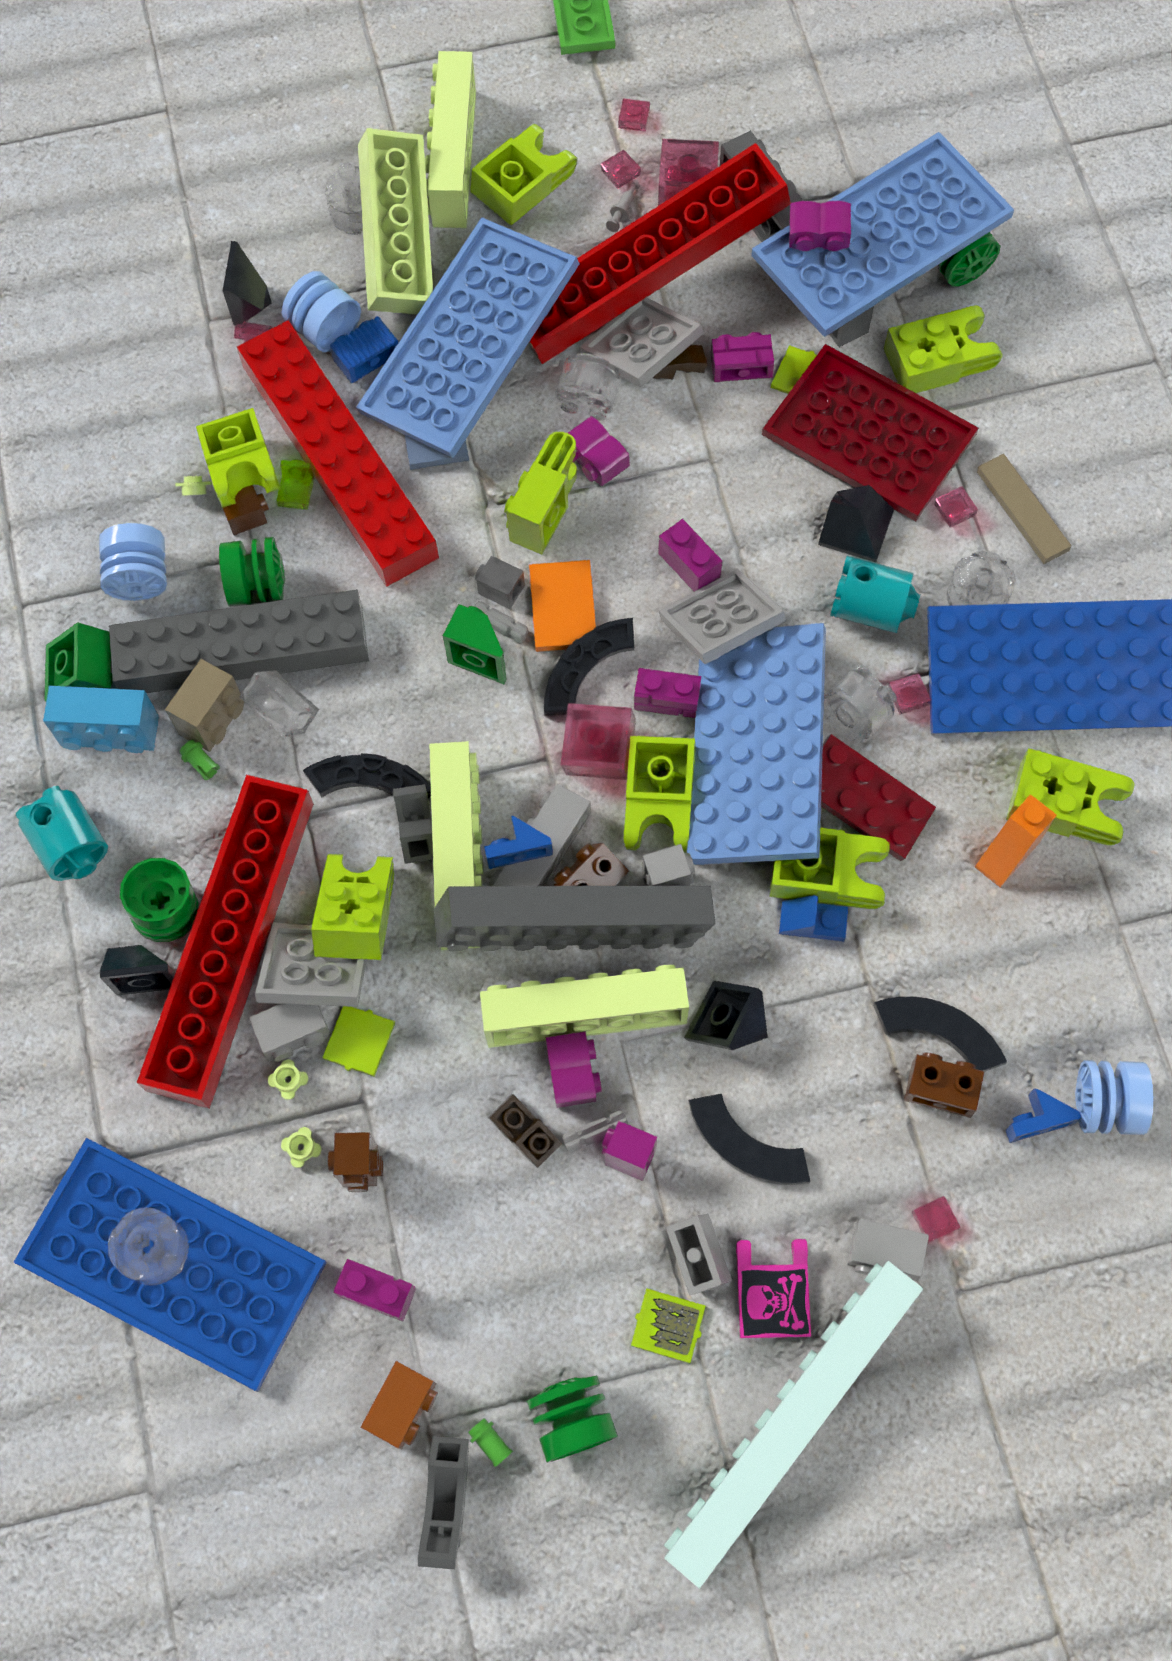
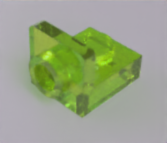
[276,459,314,510]

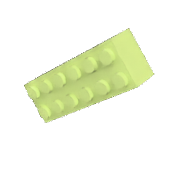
[425,51,476,228]
[358,128,433,314]
[429,741,484,950]
[480,965,689,1048]

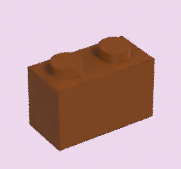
[360,1361,438,1450]

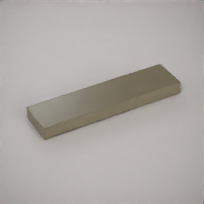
[977,453,1071,564]

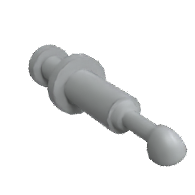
[606,180,640,232]

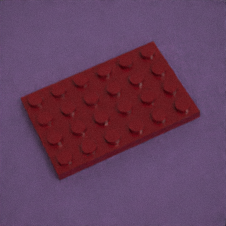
[762,344,979,522]

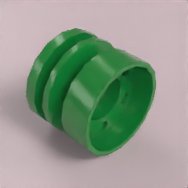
[938,232,1001,287]
[219,537,285,608]
[120,858,199,942]
[527,1375,618,1463]

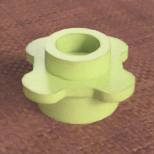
[175,476,212,495]
[268,1059,308,1100]
[281,1127,322,1168]

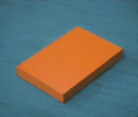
[529,560,596,652]

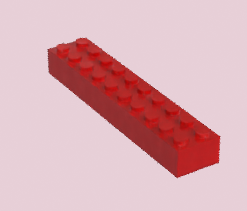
[528,143,791,364]
[237,320,439,587]
[137,774,314,1109]

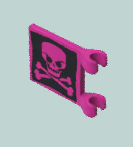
[736,1239,811,1338]

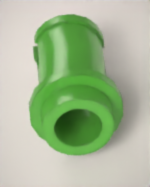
[179,740,220,780]
[468,1418,513,1467]

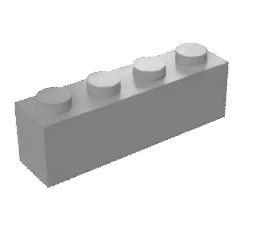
[489,784,591,886]

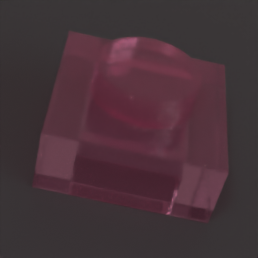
[618,98,650,132]
[601,149,641,189]
[234,322,272,342]
[934,486,978,528]
[888,673,931,715]
[912,1196,960,1244]

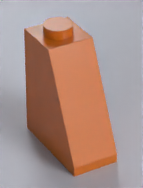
[975,794,1057,888]

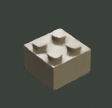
[165,659,244,752]

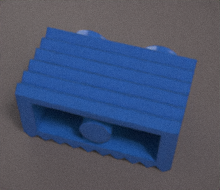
[330,316,398,384]

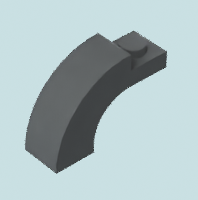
[418,1436,469,1570]

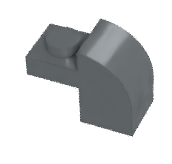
[393,784,433,864]

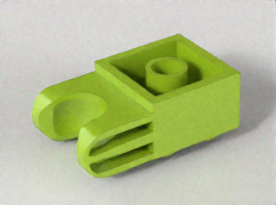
[470,124,578,226]
[883,305,1003,393]
[196,408,281,508]
[504,431,577,555]
[624,736,696,853]
[1006,748,1135,846]
[769,828,890,909]
[311,854,395,960]

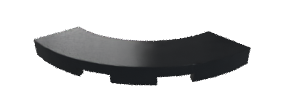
[544,618,635,716]
[303,753,431,798]
[873,996,1007,1072]
[688,1093,811,1185]

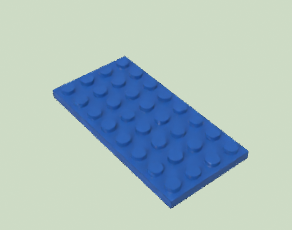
[927,599,1172,734]
[13,1138,327,1392]

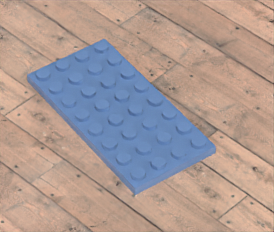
[751,132,1014,337]
[356,217,579,458]
[687,623,826,865]

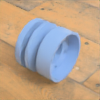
[281,271,361,352]
[99,523,167,601]
[1075,1060,1153,1135]

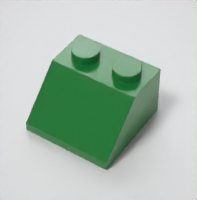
[442,604,507,685]
[45,622,113,702]

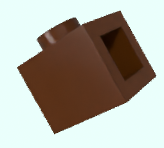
[223,485,269,535]

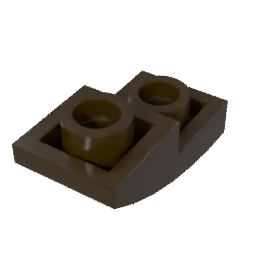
[653,344,708,380]
[488,1094,562,1168]

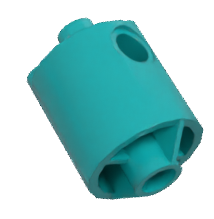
[830,556,921,634]
[16,786,109,881]

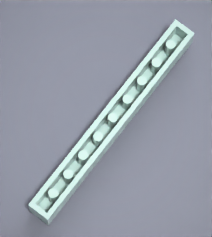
[664,1261,923,1589]

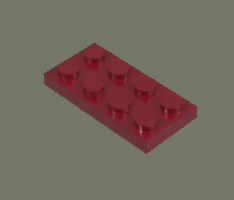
[821,734,936,861]

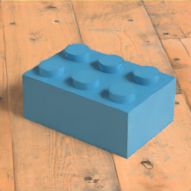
[43,686,159,753]

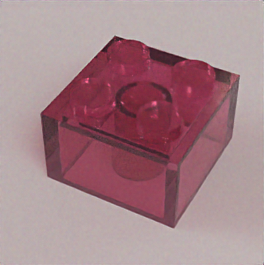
[658,138,719,206]
[560,703,636,780]

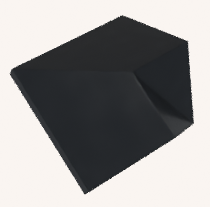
[222,241,272,326]
[818,485,894,563]
[100,945,175,995]
[684,980,768,1051]

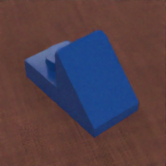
[484,816,553,869]
[779,895,848,942]
[1005,1088,1082,1143]

